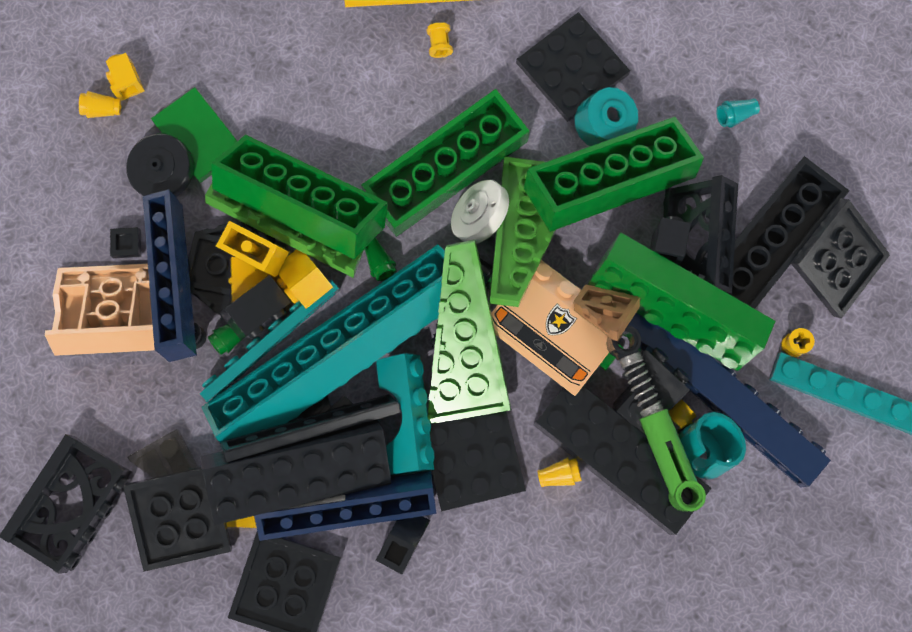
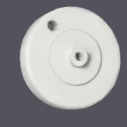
[451,180,509,244]

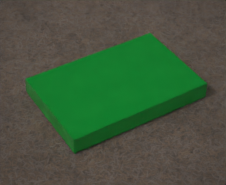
[151,87,237,183]

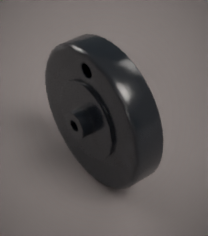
[126,133,194,197]

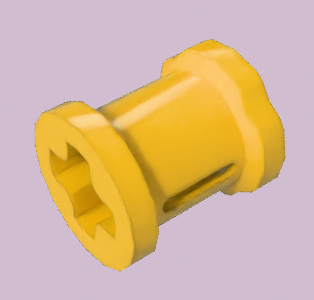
[426,23,453,58]
[781,328,815,357]

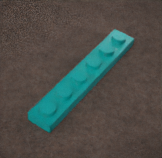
[199,280,339,402]
[769,352,912,435]

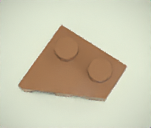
[573,284,640,341]

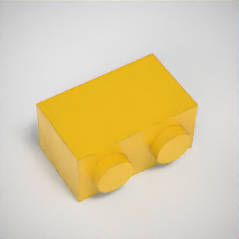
[216,221,289,277]
[276,249,333,309]

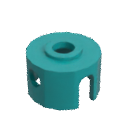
[575,87,638,146]
[679,412,746,480]

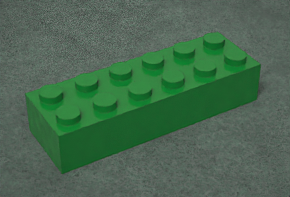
[361,89,530,237]
[524,117,704,232]
[211,135,388,259]
[588,232,776,371]

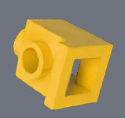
[106,53,145,101]

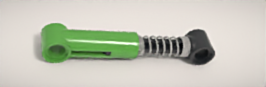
[606,326,706,511]

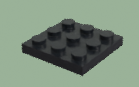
[516,12,630,122]
[791,198,890,319]
[430,411,526,512]
[123,467,232,572]
[228,532,342,632]

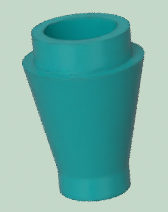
[716,98,760,128]

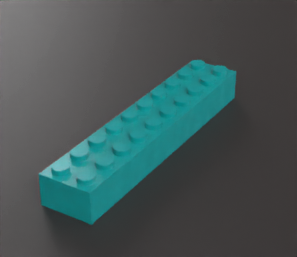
[201,244,445,443]

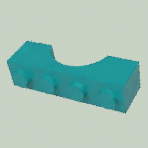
[376,353,434,475]

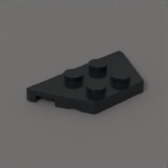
[188,222,255,318]

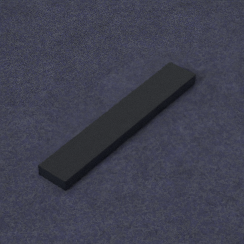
[220,394,400,462]

